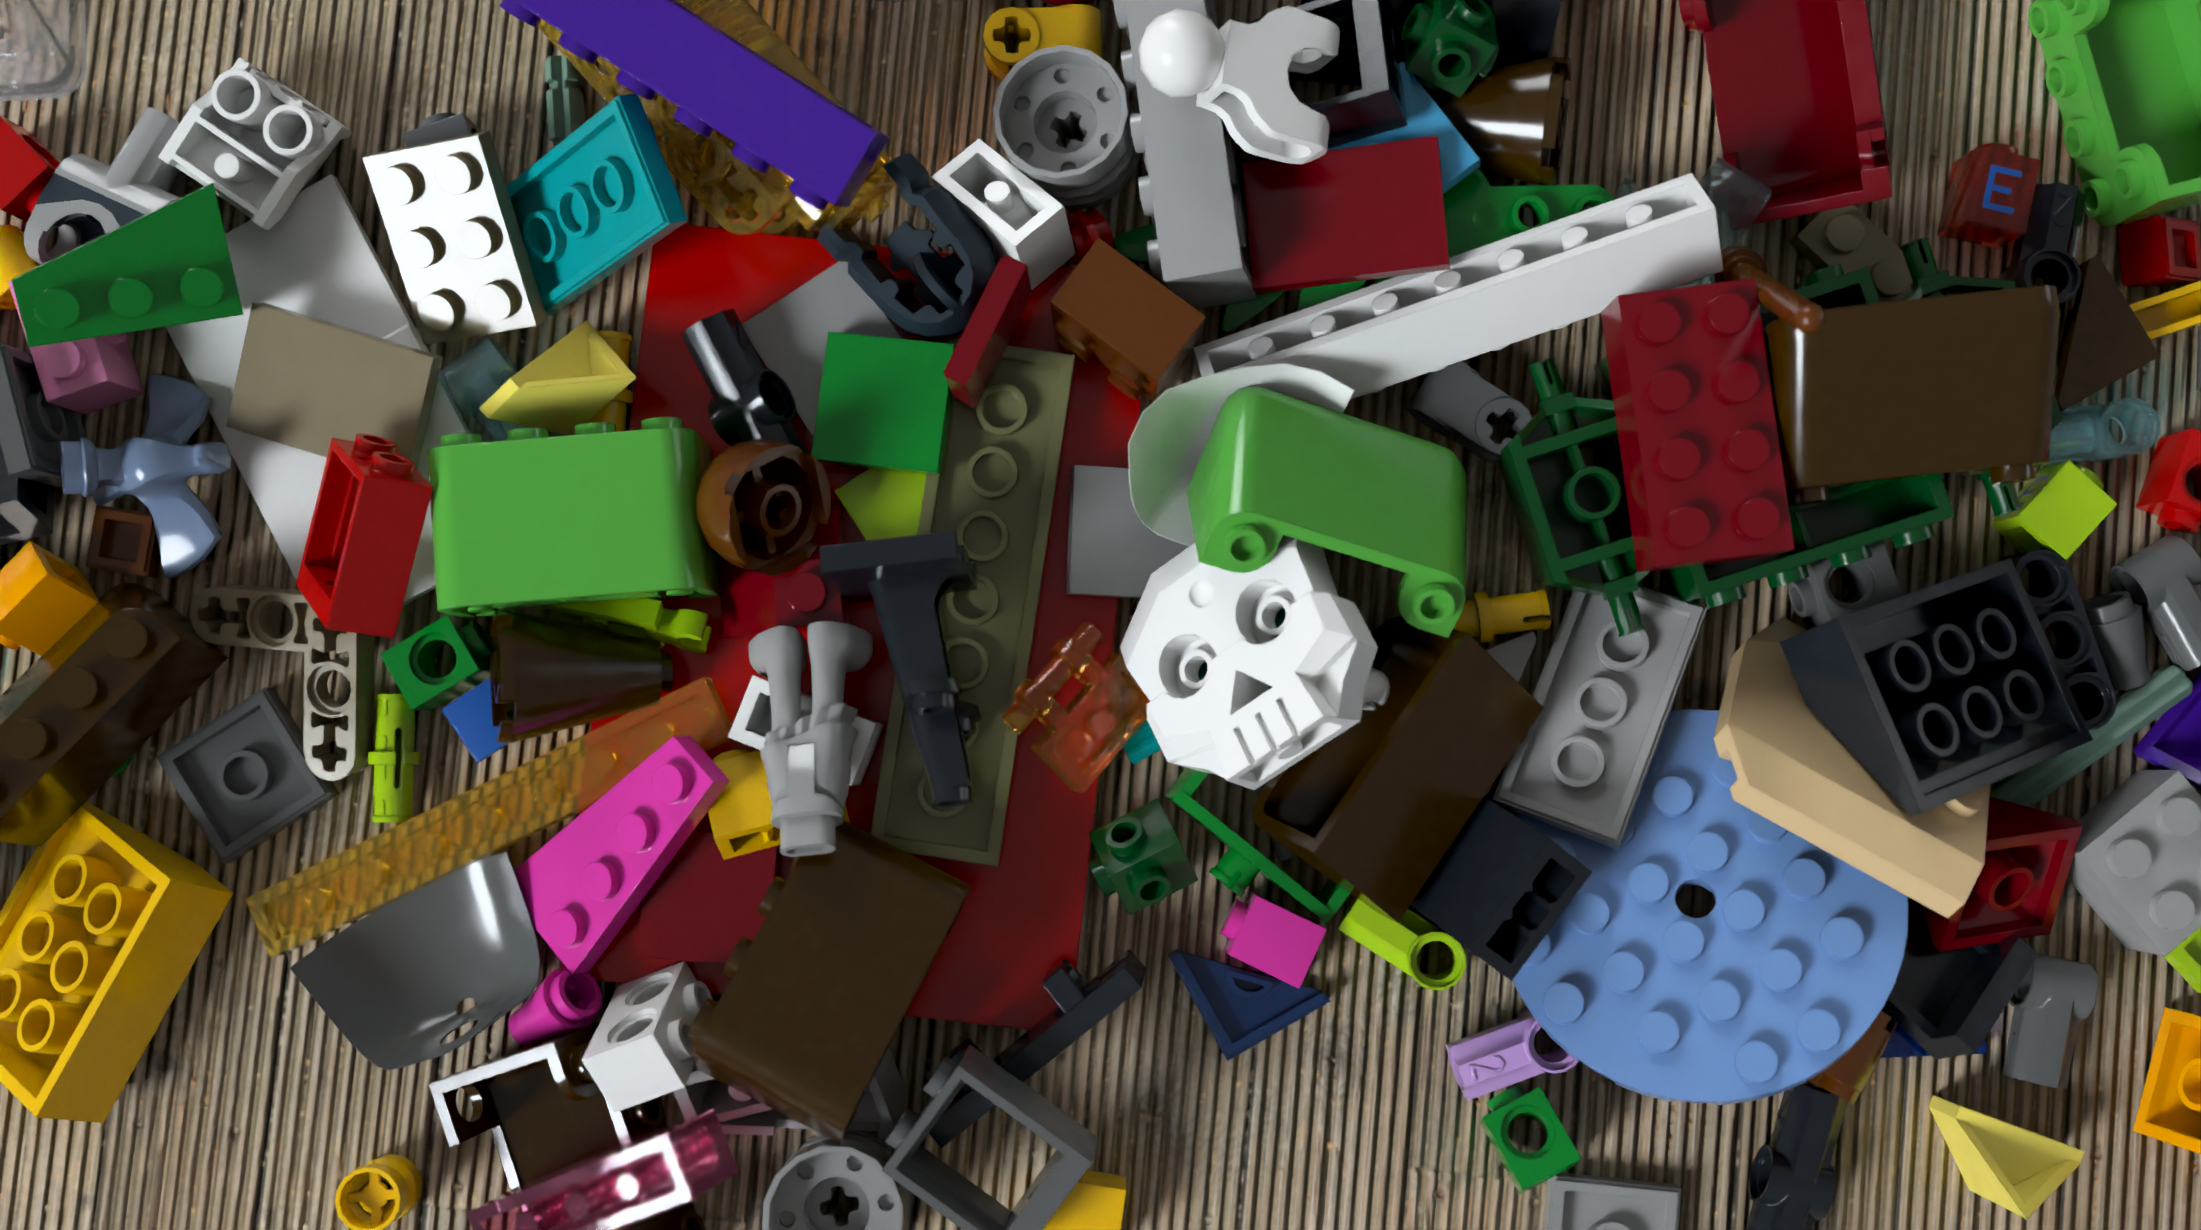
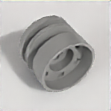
[993,45,1140,210]
[762,1130,912,1230]

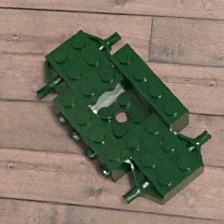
[1498,237,2063,637]

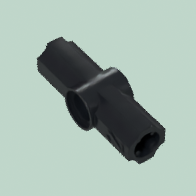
[1999,182,2087,345]
[682,309,809,455]
[1745,1083,1848,1230]

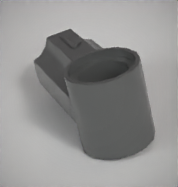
[2109,534,2201,671]
[2002,953,2098,1089]

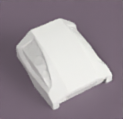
[158,57,353,230]

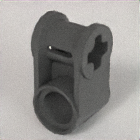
[1406,361,1532,463]

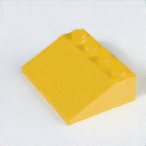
[0,802,233,1123]

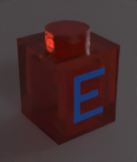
[1937,143,2041,249]

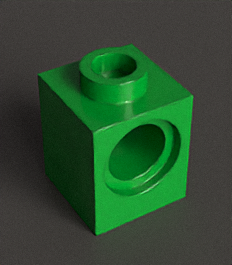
[380,614,495,711]
[1481,1084,1582,1195]

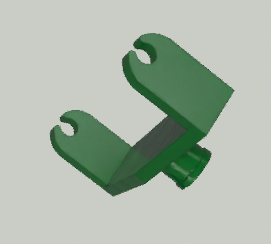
[1164,768,1350,924]

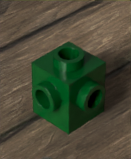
[1400,0,1499,98]
[1088,799,1198,915]

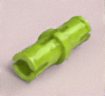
[368,694,421,823]

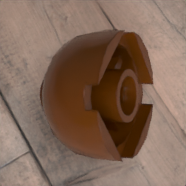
[696,439,831,576]

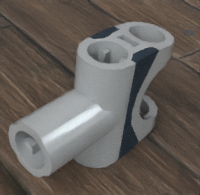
[24,107,180,264]

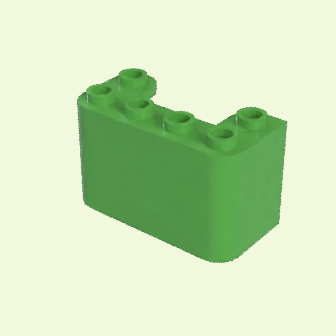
[2028,0,2201,227]
[427,417,720,618]

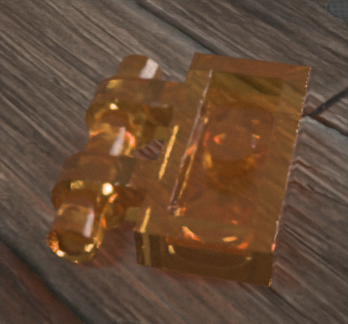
[1001,622,1150,793]

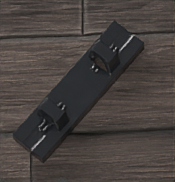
[929,949,1146,1148]

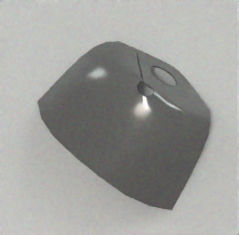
[290,852,541,1071]

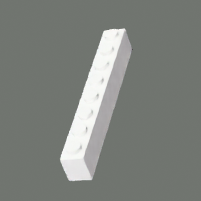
[1193,173,1723,399]

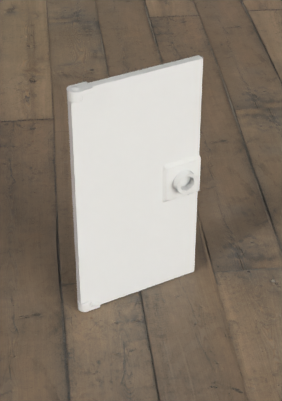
[166,174,470,633]

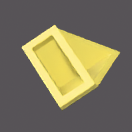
[479,320,637,436]
[1929,1095,2084,1219]

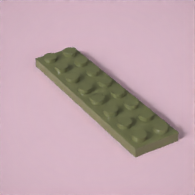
[871,337,1075,866]

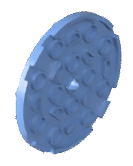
[1512,709,1908,1105]

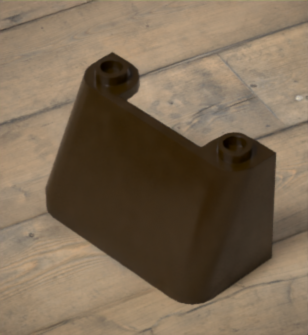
[1762,285,2060,506]

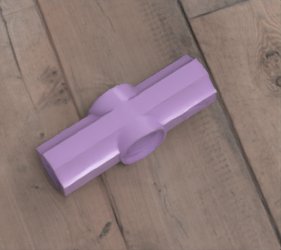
[1445,1009,1579,1101]

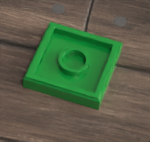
[811,331,956,476]

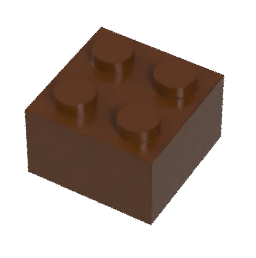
[1050,238,1206,402]

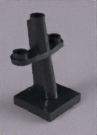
[819,531,982,807]

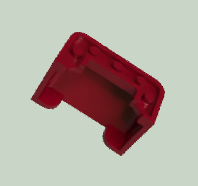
[1678,0,1892,229]

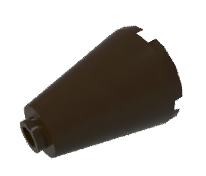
[1422,56,1571,186]
[490,611,673,743]

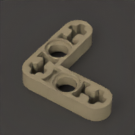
[189,584,374,781]

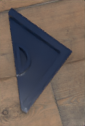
[1168,950,1331,1061]

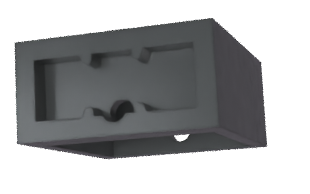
[882,1044,1099,1230]

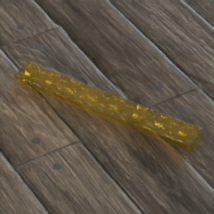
[245,677,732,958]

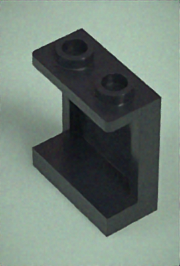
[1881,896,2039,1059]

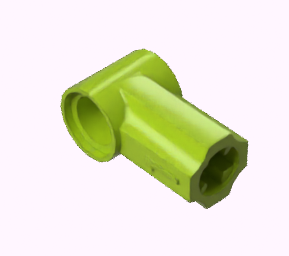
[1336,896,1466,990]

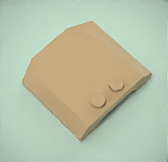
[1713,617,1990,918]

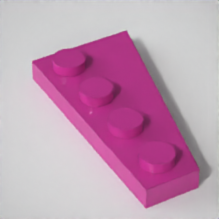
[514,736,730,974]

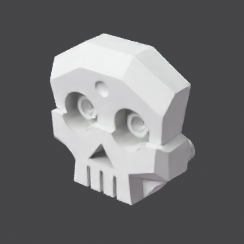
[1120,535,1390,790]

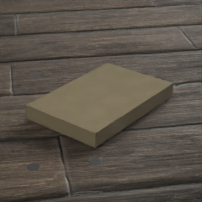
[226,302,443,469]

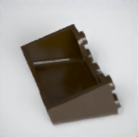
[428,1021,705,1230]

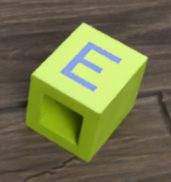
[1990,460,2117,560]

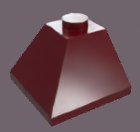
[717,500,853,640]
[1921,796,2083,952]

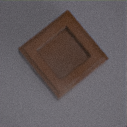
[85,505,161,578]

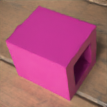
[1220,891,1327,989]

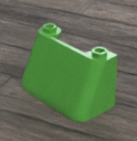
[1186,386,1467,638]

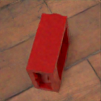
[296,433,433,638]

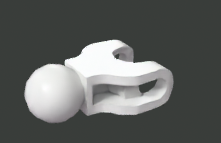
[1138,6,1340,164]

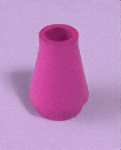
[508,968,602,1046]

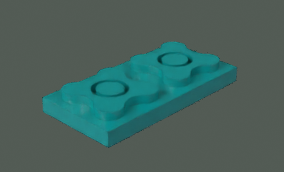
[507,93,688,316]

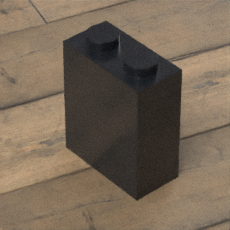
[1411,796,1592,981]

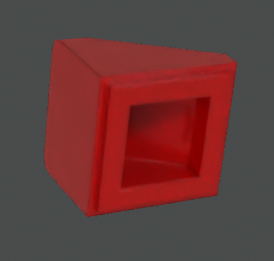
[2118,215,2201,287]

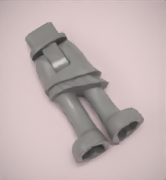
[749,621,873,857]

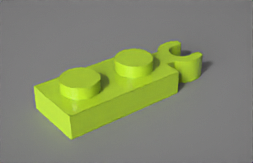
[529,597,712,653]

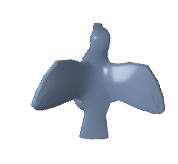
[60,374,232,580]

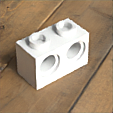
[582,961,713,1113]

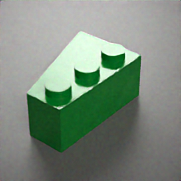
[11,183,244,347]

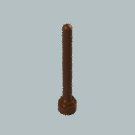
[1709,245,1825,334]

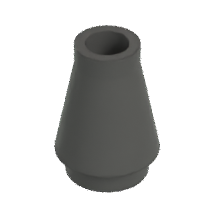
[2082,591,2151,691]

